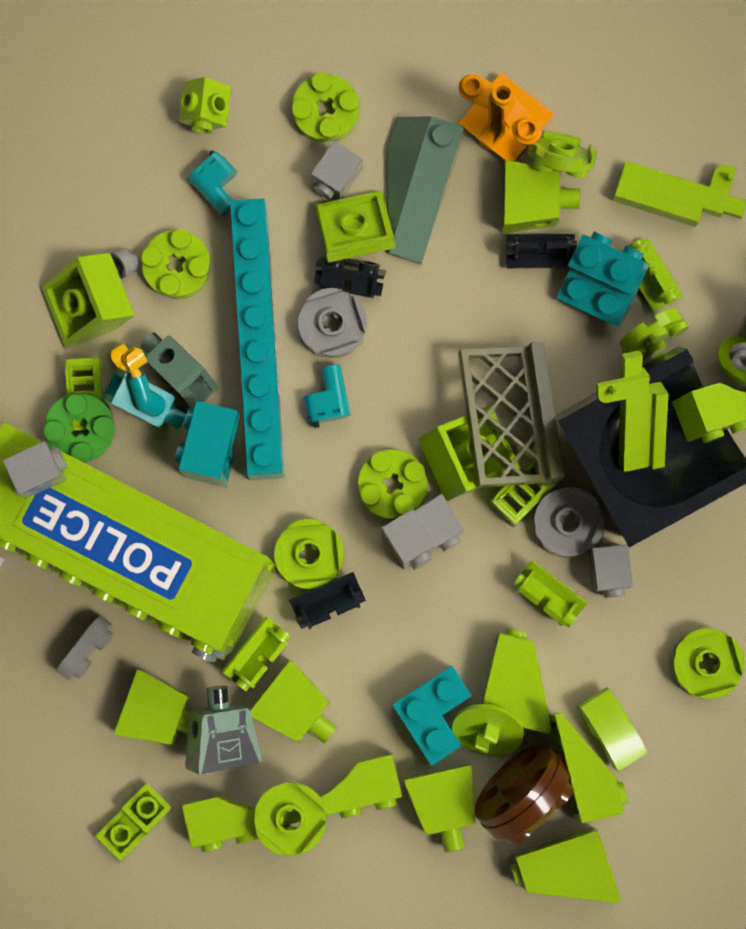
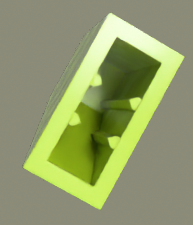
[481,628,551,734]
[510,828,622,903]

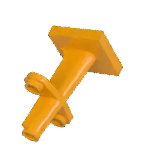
[458,72,554,162]

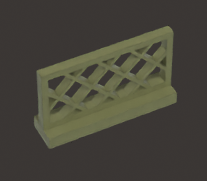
[458,342,565,488]

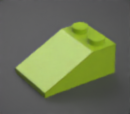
[549,713,628,823]

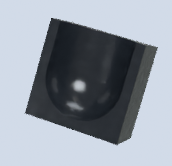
[555,347,746,548]

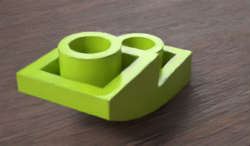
[578,687,647,772]
[95,783,172,862]

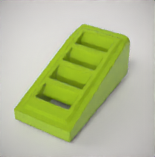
[65,358,104,432]
[489,460,559,527]

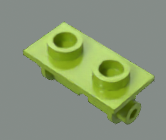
[630,238,684,313]
[513,559,588,628]
[222,616,291,692]

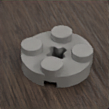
[298,288,367,358]
[533,487,605,558]

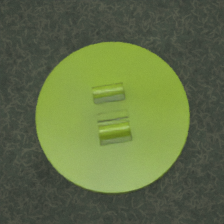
[452,704,524,755]

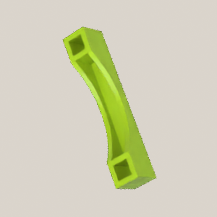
[672,383,746,443]
[182,753,402,852]

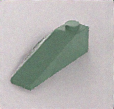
[388,116,464,265]

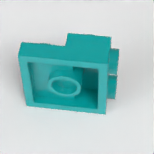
[557,231,650,327]

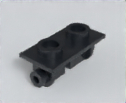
[506,234,577,269]
[314,255,387,299]
[289,572,366,630]

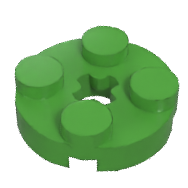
[44,392,115,463]

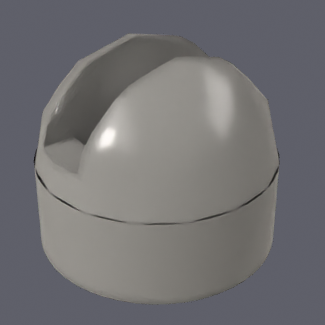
[111,248,139,279]

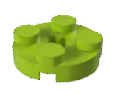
[292,72,359,143]
[527,132,597,178]
[142,229,211,299]
[619,308,689,357]
[358,449,428,520]
[274,519,345,590]
[672,628,745,699]
[254,782,327,856]

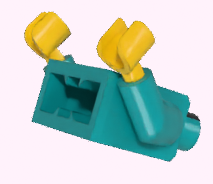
[102,344,187,429]

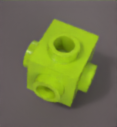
[179,77,231,134]

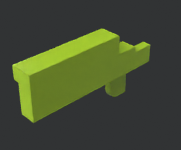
[613,161,746,227]
[596,350,668,472]

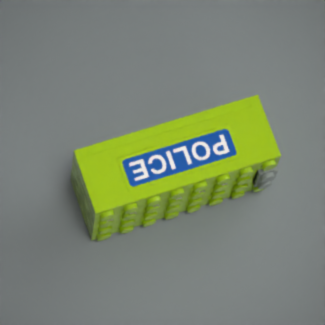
[0,422,277,663]

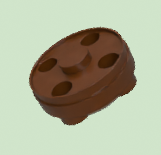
[475,744,574,845]

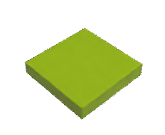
[315,190,396,263]

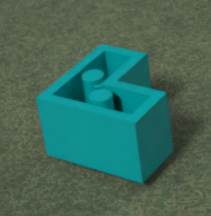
[175,401,240,488]
[392,666,472,766]

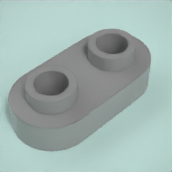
[57,616,114,680]

